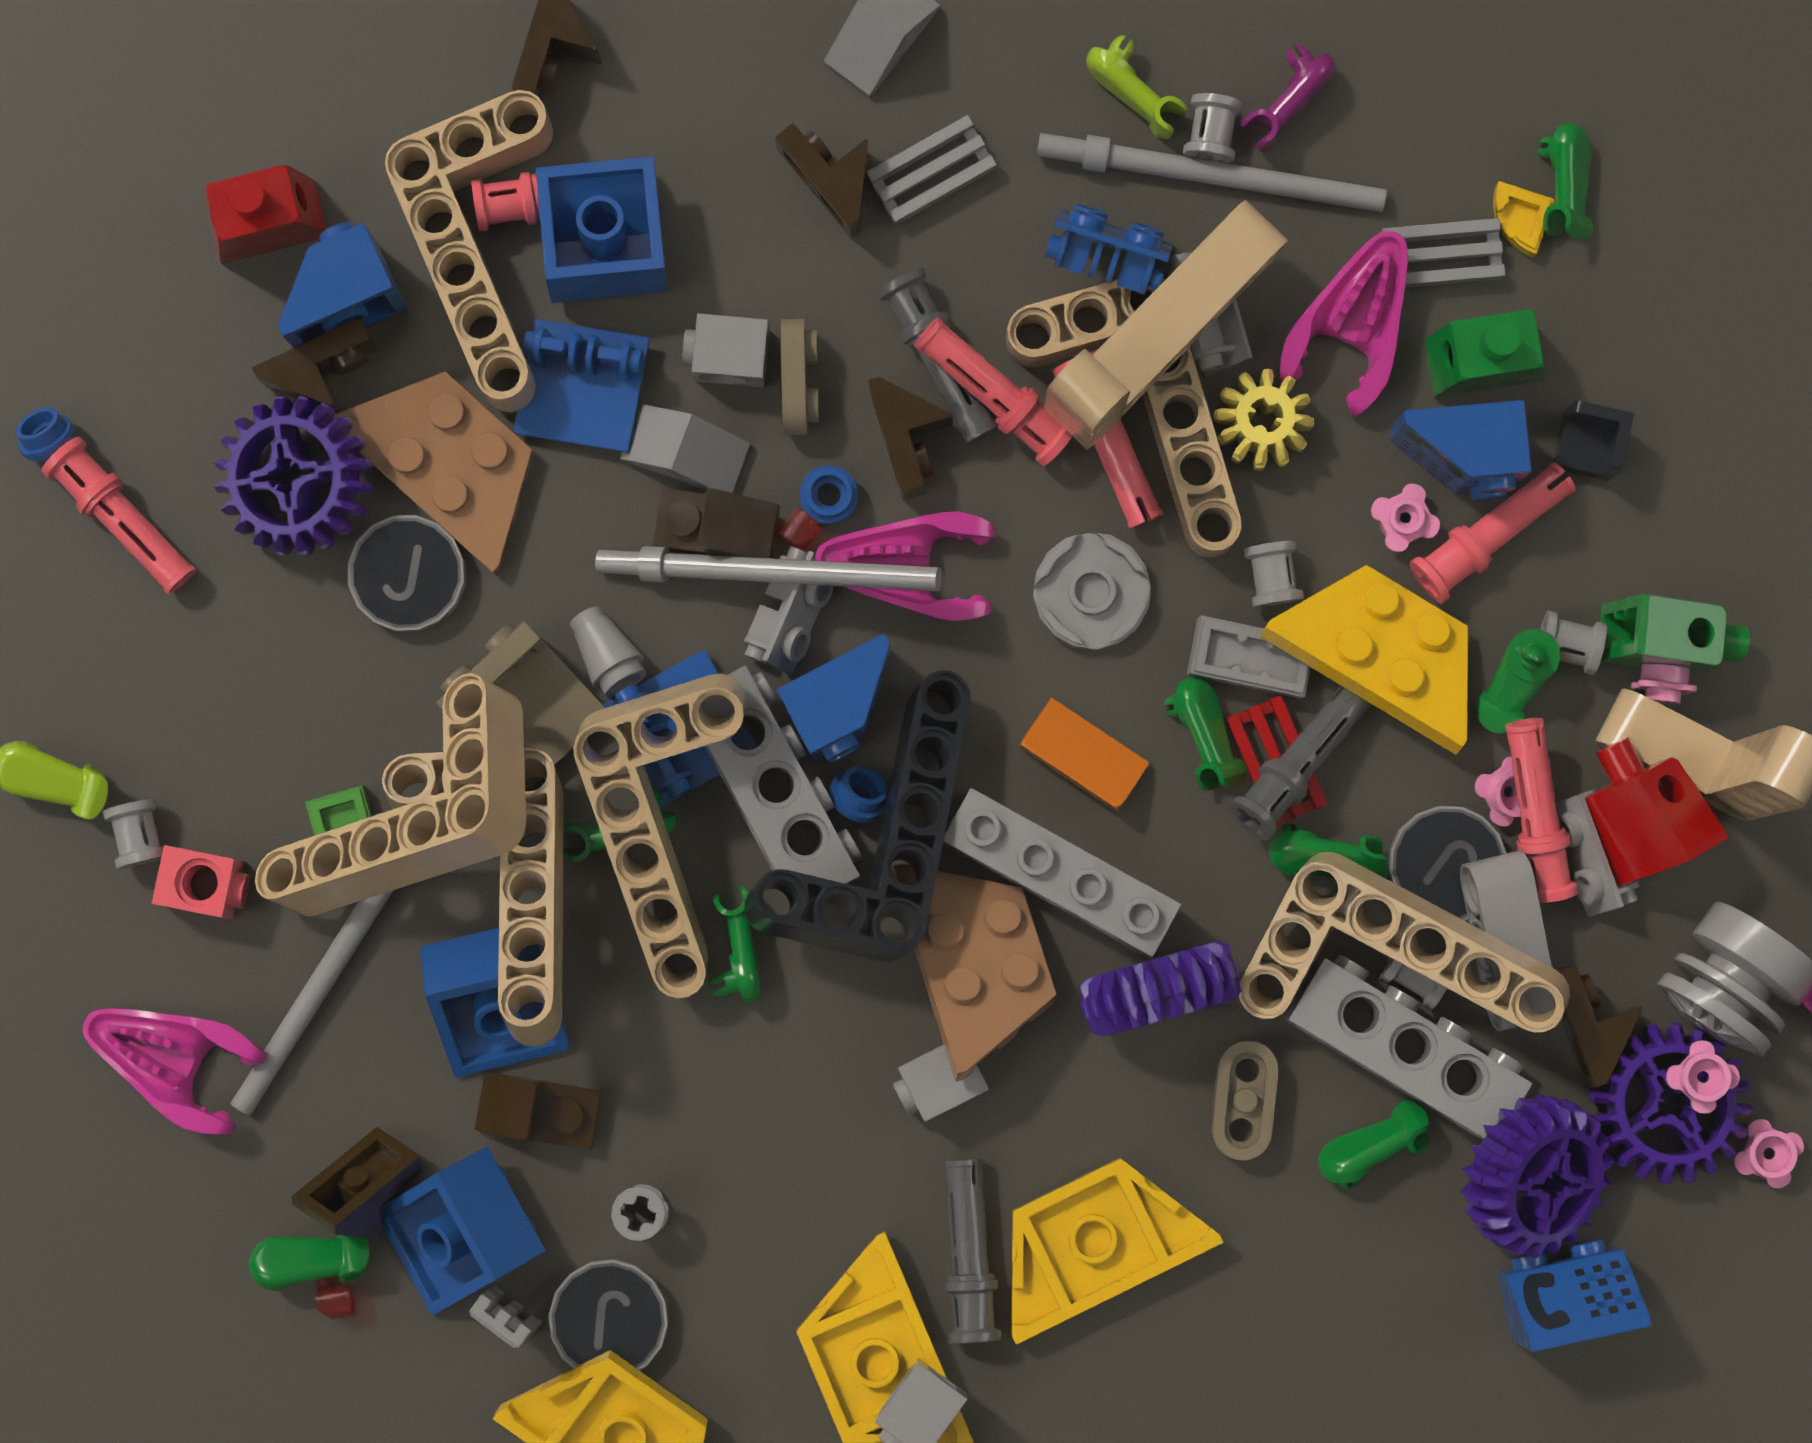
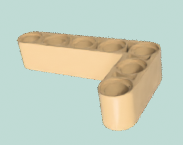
[385,90,554,412]
[1044,200,1289,450]
[1006,278,1242,558]
[255,673,526,916]
[573,674,746,998]
[1595,689,1812,821]
[382,748,564,1047]
[1239,852,1570,1033]

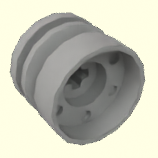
[1656,901,1812,1058]

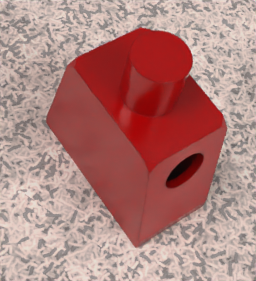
[205,165,327,264]
[1585,737,1729,887]

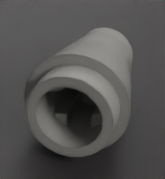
[569,606,646,698]

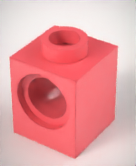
[151,845,250,919]

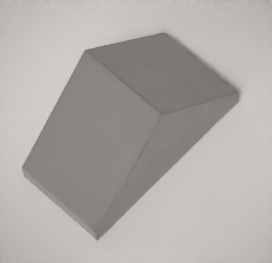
[823,0,940,98]
[620,404,751,493]

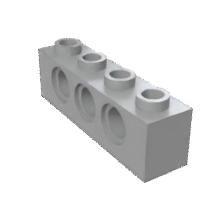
[701,665,863,884]
[943,788,1181,958]
[1283,955,1533,1141]

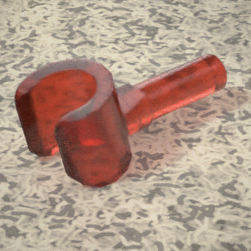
[776,507,821,549]
[315,1278,355,1318]

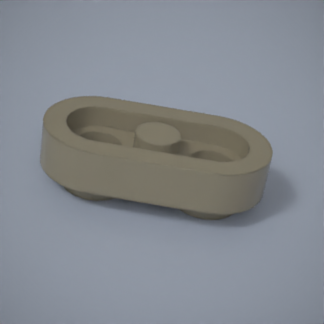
[781,318,819,436]
[1211,1041,1279,1161]

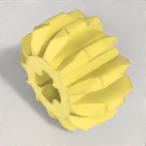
[1212,369,1314,471]

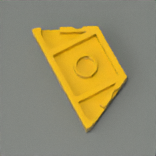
[1260,565,1468,755]
[1012,1158,1224,1345]
[796,1231,974,1443]
[493,1350,708,1443]

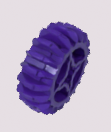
[213,396,374,555]
[1079,941,1242,1036]
[1588,1022,1753,1185]
[1460,1094,1615,1258]

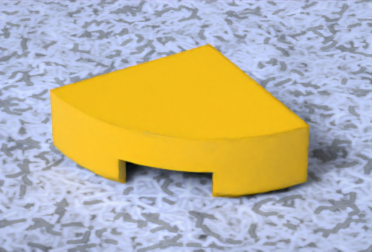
[1493,181,1554,258]

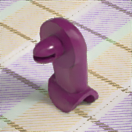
[1240,44,1336,152]

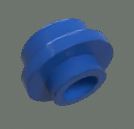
[15,407,75,461]
[800,465,858,525]
[829,766,887,823]

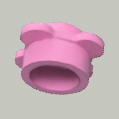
[1371,484,1440,552]
[1631,664,1697,704]
[1475,756,1521,826]
[1666,1041,1740,1114]
[1734,1119,1804,1188]

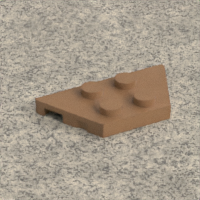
[334,372,534,575]
[892,864,1057,1082]

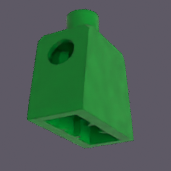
[1424,309,1545,398]
[1600,594,1750,672]

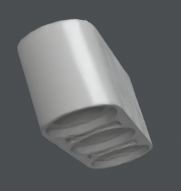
[1460,850,1556,1031]

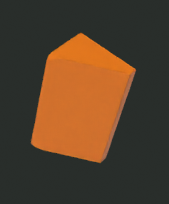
[1019,697,1149,812]

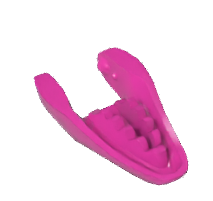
[1280,230,1408,417]
[815,511,996,621]
[83,1008,267,1134]

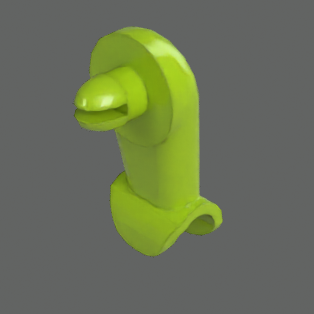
[1086,35,1188,139]
[0,741,108,820]

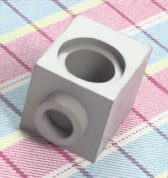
[682,313,770,388]
[893,1044,989,1122]
[875,1358,967,1443]

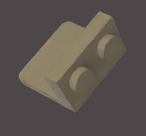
[436,621,605,790]

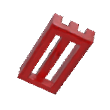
[1225,695,1327,826]

